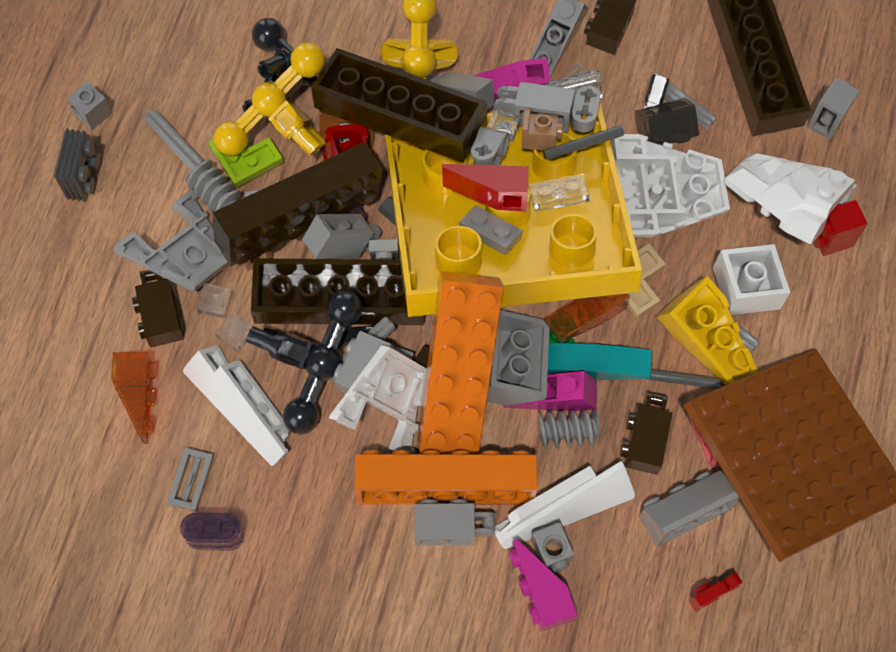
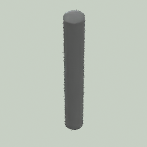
[543,125,624,160]
[645,369,721,389]

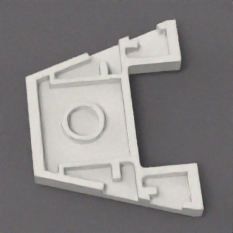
[329,345,427,455]

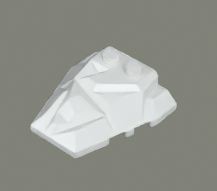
[611,134,730,238]
[724,153,858,244]

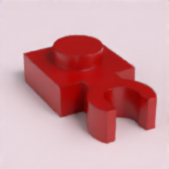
[690,572,743,612]

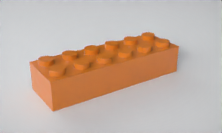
[417,271,503,455]
[355,450,537,505]

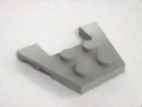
[113,190,229,292]

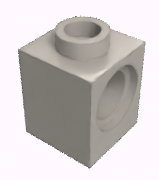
[67,82,112,131]
[530,522,574,573]

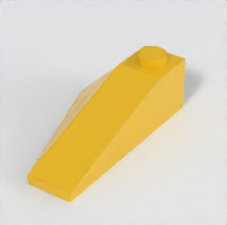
[656,276,759,385]

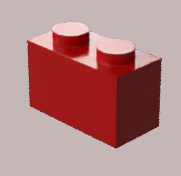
[813,200,868,256]

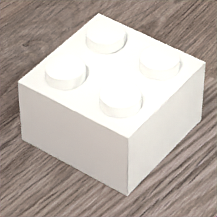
[713,244,790,315]

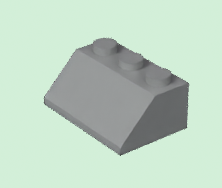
[486,310,550,406]
[639,470,740,547]

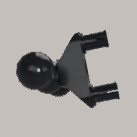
[243,18,329,114]
[246,289,363,435]

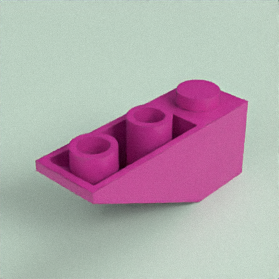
[473,58,551,101]
[503,371,597,412]
[508,539,578,632]

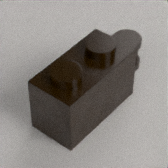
[584,0,637,55]
[132,270,184,348]
[620,391,673,475]

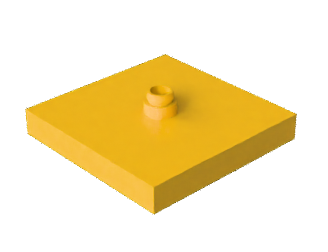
[384,103,642,317]

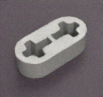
[571,86,601,132]

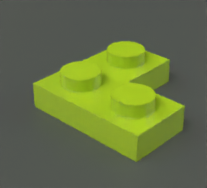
[208,137,283,188]

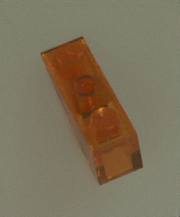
[544,293,630,343]
[111,352,157,444]

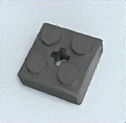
[53,128,101,202]

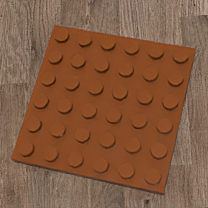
[684,348,896,562]

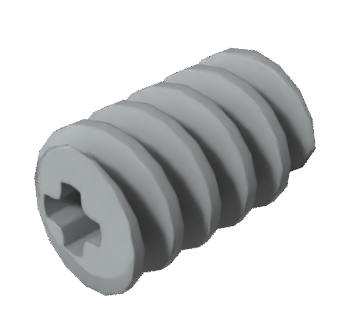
[185,159,241,213]
[538,409,599,449]

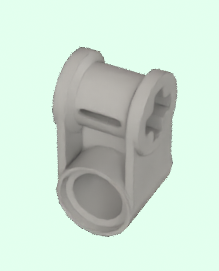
[471,127,510,165]

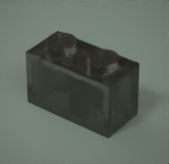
[635,98,699,145]

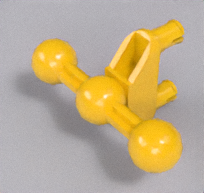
[380,0,459,80]
[213,42,326,156]

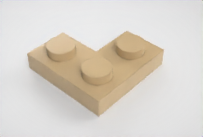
[617,243,666,319]

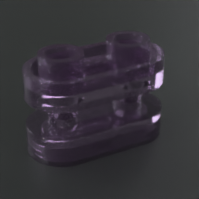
[180,513,245,551]

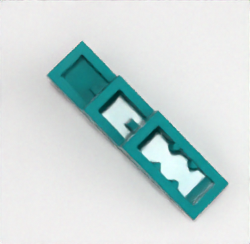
[548,343,653,380]

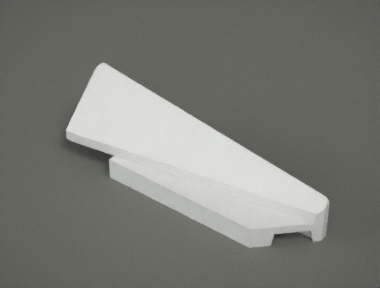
[183,345,289,466]
[495,461,635,549]

